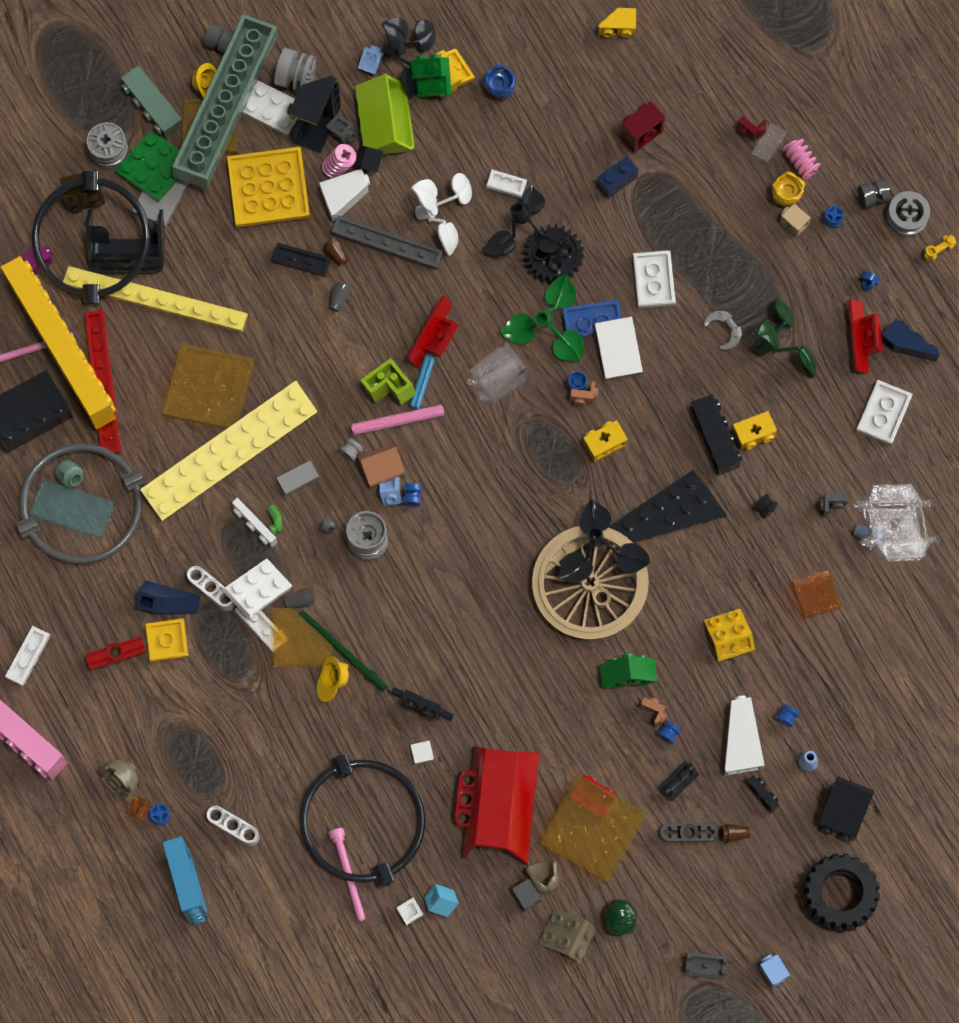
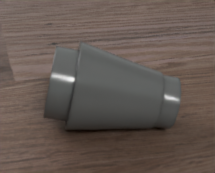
[329,282,351,311]
[285,588,315,609]

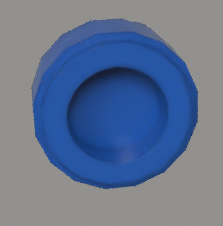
[860,271,880,290]

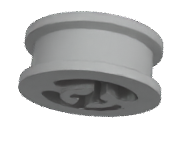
[887,191,930,236]

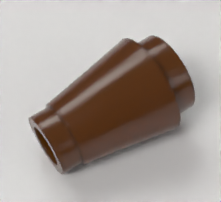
[324,237,349,266]
[720,824,750,843]

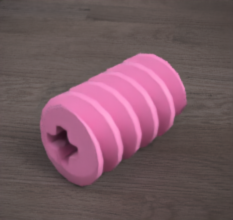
[782,139,821,181]
[322,144,356,178]

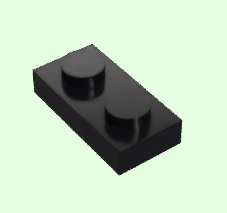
[746,775,779,813]

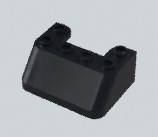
[287,76,341,153]

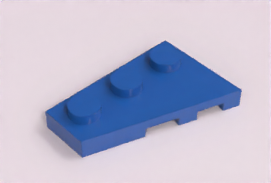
[563,300,622,339]

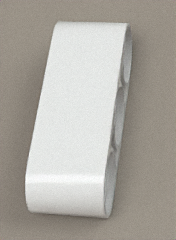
[187,566,235,611]
[207,806,259,847]

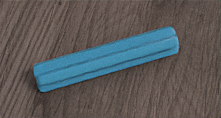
[410,355,434,409]

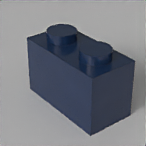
[597,156,638,199]

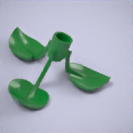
[500,275,584,361]

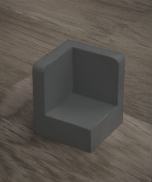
[512,879,541,912]

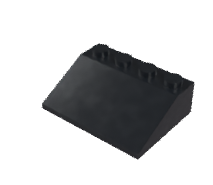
[0,370,73,454]

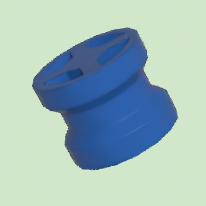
[824,206,844,228]
[775,704,800,728]
[657,720,681,744]
[150,804,171,826]

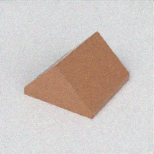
[357,443,406,487]

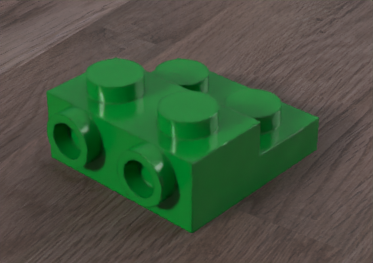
[410,54,452,97]

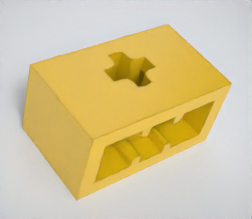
[732,411,777,450]
[583,420,628,462]

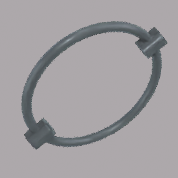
[16,443,146,564]

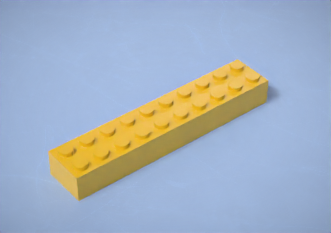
[1,256,116,430]

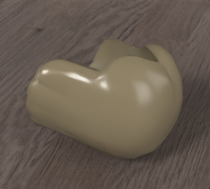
[525,859,559,894]

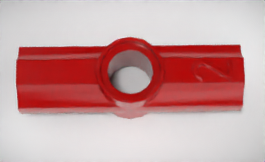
[85,636,146,671]

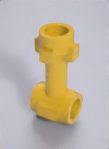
[923,235,957,262]

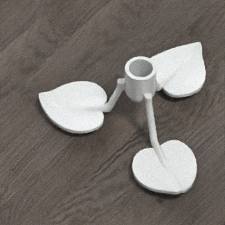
[411,173,472,256]

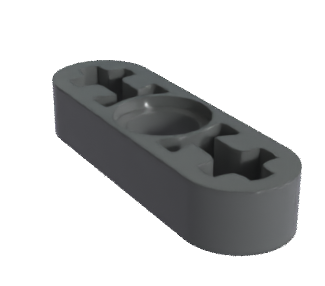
[660,823,718,843]

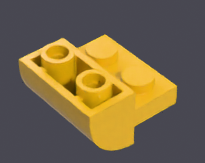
[436,49,475,97]

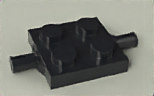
[391,687,454,722]

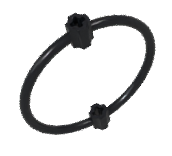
[32,171,150,304]
[299,754,426,888]

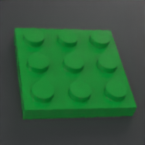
[115,130,180,203]

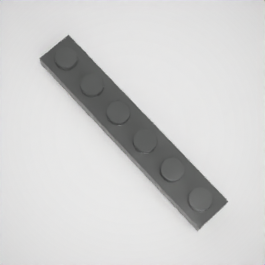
[332,215,443,270]

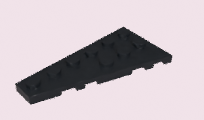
[608,470,727,549]

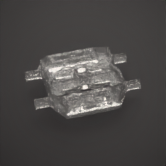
[854,484,940,561]

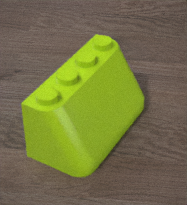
[355,74,414,155]

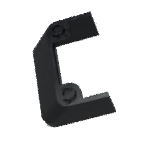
[85,209,165,273]

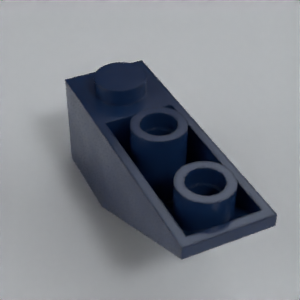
[881,318,940,361]
[136,580,201,613]

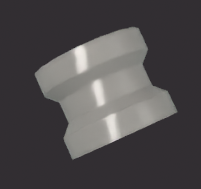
[339,438,363,461]

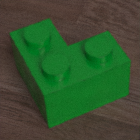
[600,653,657,689]

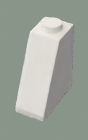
[319,169,370,222]

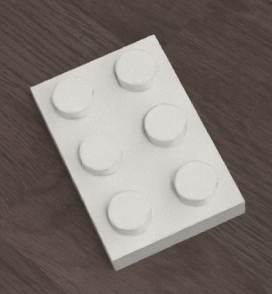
[242,81,299,137]
[223,559,292,619]

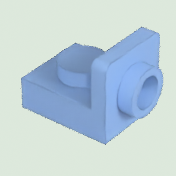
[358,45,385,74]
[379,477,402,506]

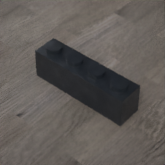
[690,394,742,476]

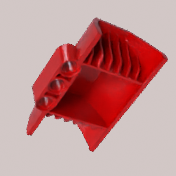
[455,746,540,865]

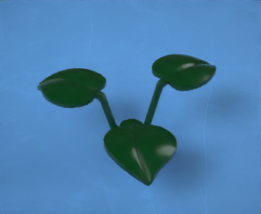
[755,298,816,378]

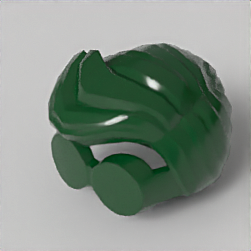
[604,899,637,937]

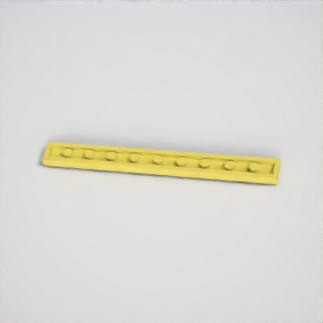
[63,266,248,333]

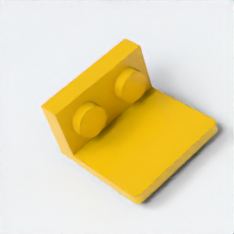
[704,609,755,662]

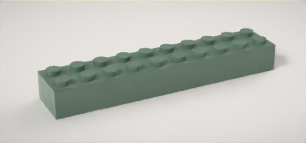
[172,14,277,190]

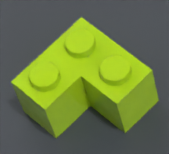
[360,358,416,405]

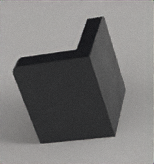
[354,145,383,173]

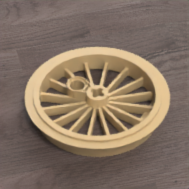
[532,526,649,639]

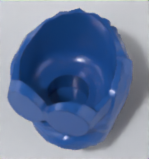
[482,64,516,99]

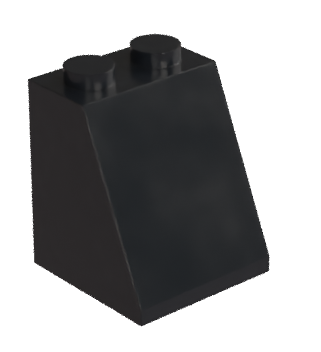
[817,776,874,842]

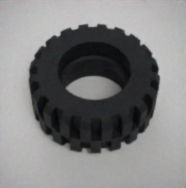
[802,853,880,933]

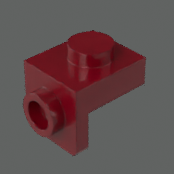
[737,116,767,142]

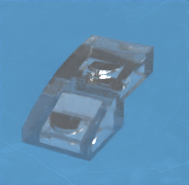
[752,123,787,163]

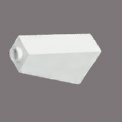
[724,696,765,776]

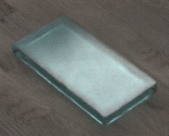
[30,480,115,539]

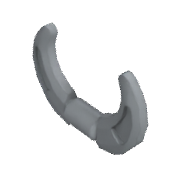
[704,311,742,350]

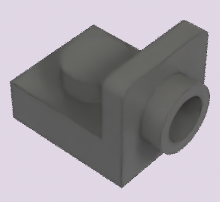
[326,114,358,145]
[820,493,848,516]

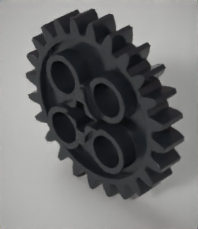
[523,224,584,284]

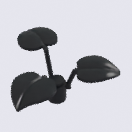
[381,18,436,99]
[482,185,569,257]
[559,499,650,583]

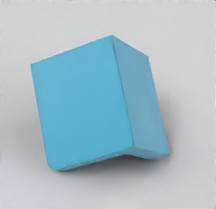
[424,884,459,917]

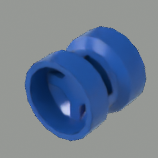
[568,371,587,392]
[402,483,422,507]

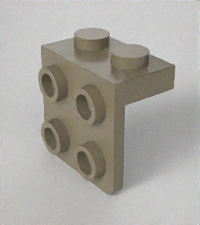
[539,909,596,964]

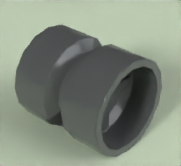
[204,23,234,54]
[858,178,891,208]

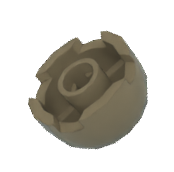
[99,759,138,799]

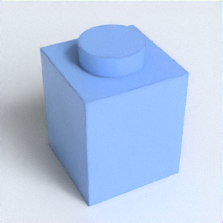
[759,954,790,988]

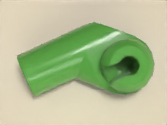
[267,505,282,534]

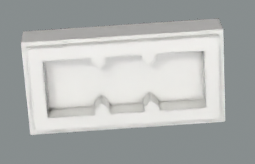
[486,170,527,199]

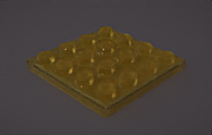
[163,343,255,429]
[540,774,647,883]

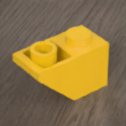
[599,8,636,38]

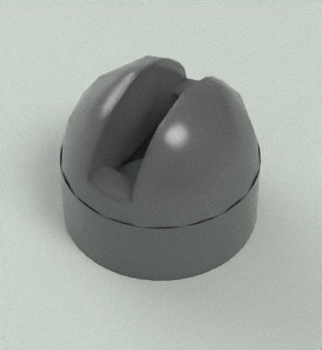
[320,517,336,533]

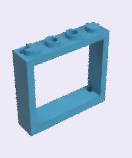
[163,836,209,925]

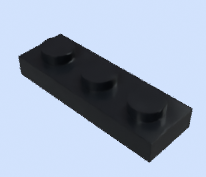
[272,243,331,277]

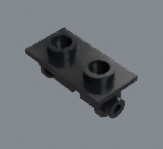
[658,761,700,802]

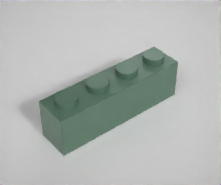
[121,65,184,139]

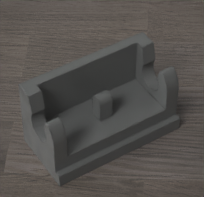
[685,952,727,980]

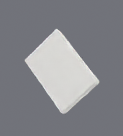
[633,251,676,308]
[595,317,643,380]
[856,380,913,445]

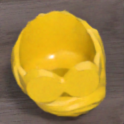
[772,171,805,206]

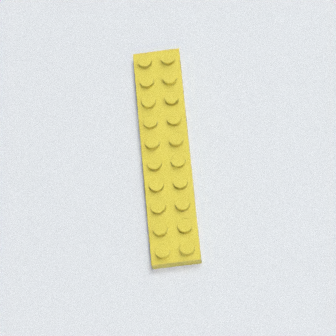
[139,381,317,521]

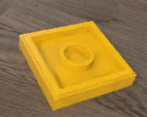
[145,618,189,663]

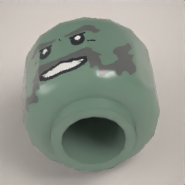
[55,460,84,488]

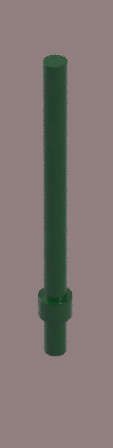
[298,610,388,692]

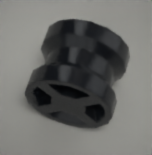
[754,494,779,518]

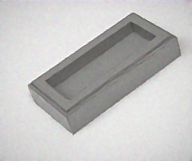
[277,461,319,495]

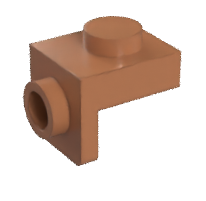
[570,381,599,406]
[640,697,667,728]

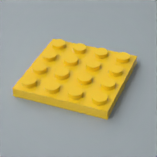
[227,147,310,228]

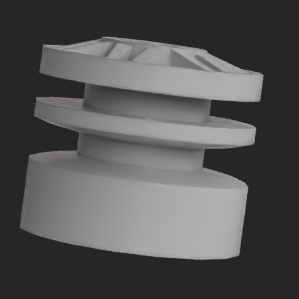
[274,48,317,90]
[86,122,129,171]
[346,511,388,560]

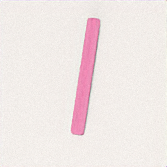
[351,405,444,435]

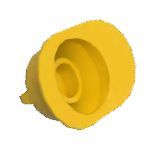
[192,63,217,98]
[317,656,349,702]

